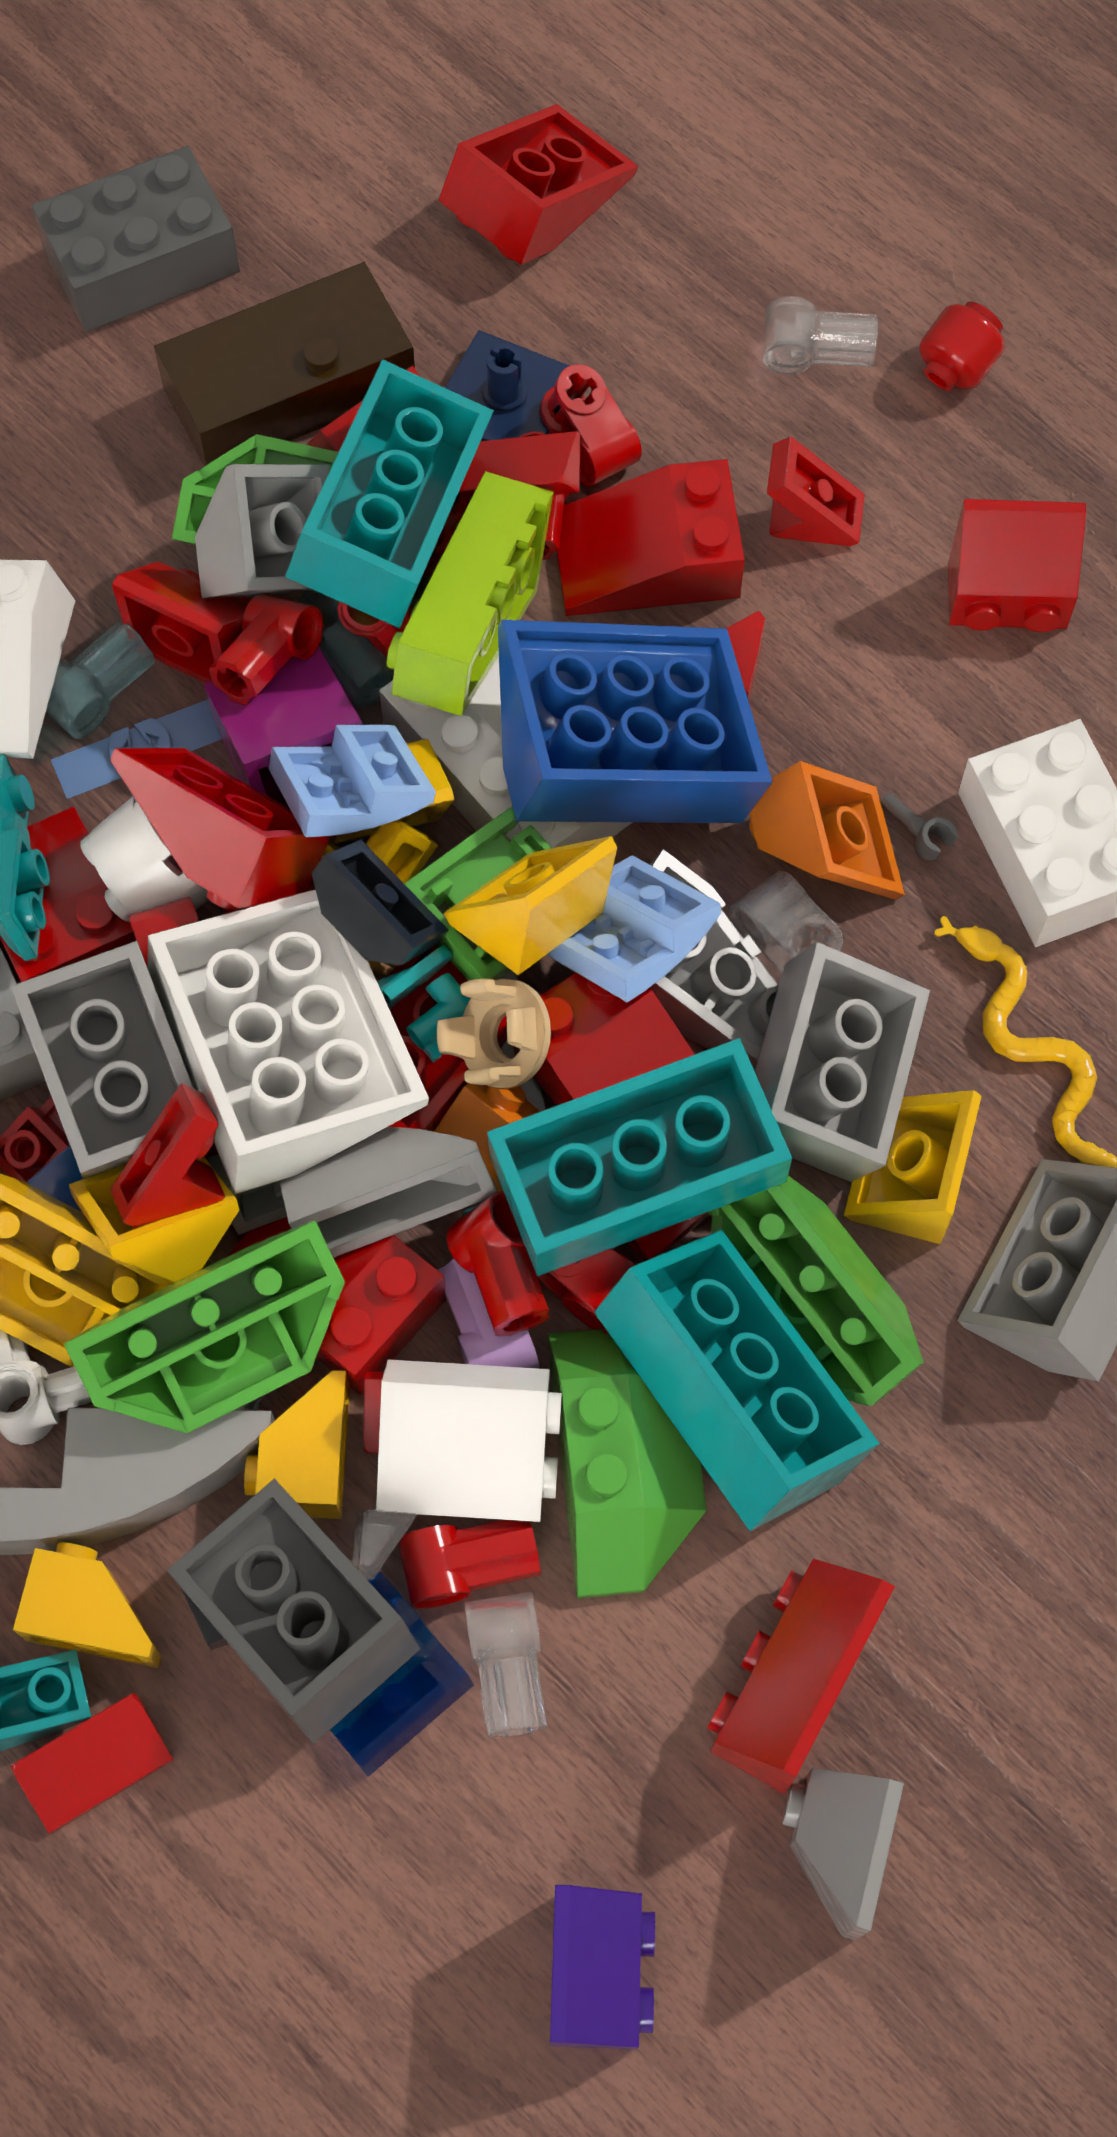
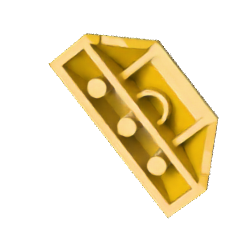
[0,1174,175,1367]

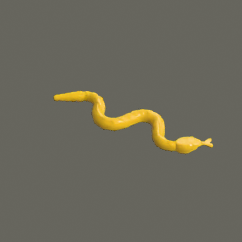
[934,916,1117,1168]

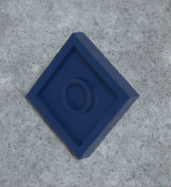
[445,330,570,441]

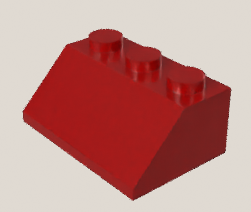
[707,1558,895,1794]

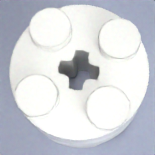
[80,796,208,921]

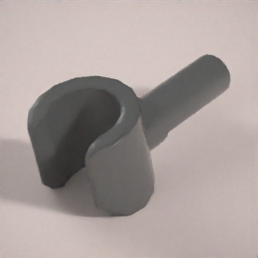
[881,792,958,861]

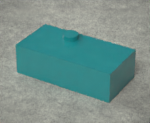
[285,359,494,628]
[487,1038,792,1276]
[594,1230,880,1531]

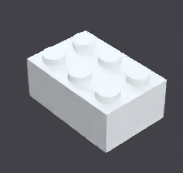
[958,719,1117,947]

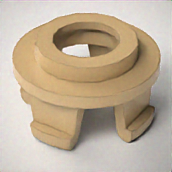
[437,979,551,1088]

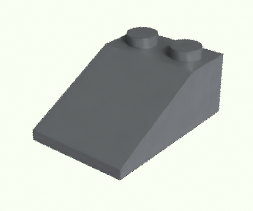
[167,1478,420,1745]

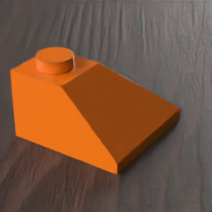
[749,761,905,900]

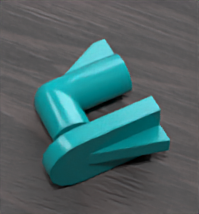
[377,945,470,1063]

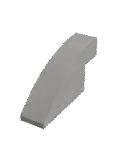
[208,1127,497,1258]
[0,1408,275,1556]

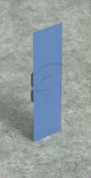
[51,700,221,799]

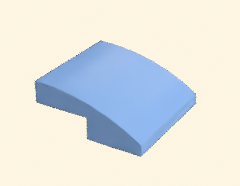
[268,725,436,837]
[546,855,721,1002]

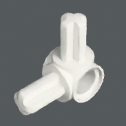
[0,1330,92,1445]

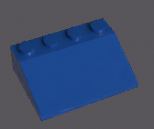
[498,620,772,823]

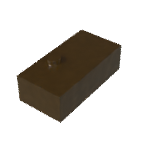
[154,261,415,467]

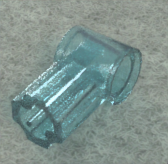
[297,590,394,707]
[46,622,155,739]

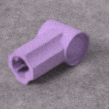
[438,1259,540,1369]

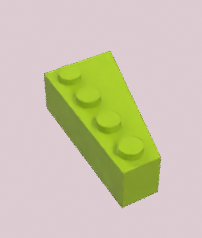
[387,471,554,716]

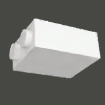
[376,1359,562,1522]

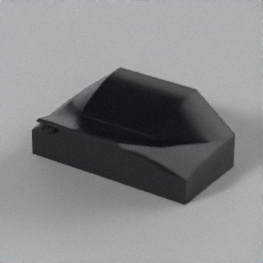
[312,840,449,965]

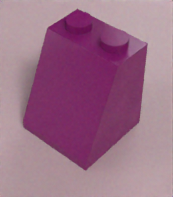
[203,647,362,809]

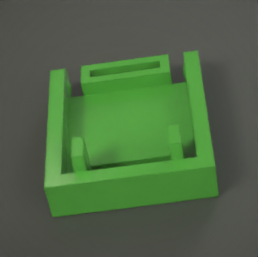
[404,807,552,981]

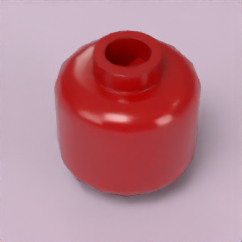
[919,301,1005,391]

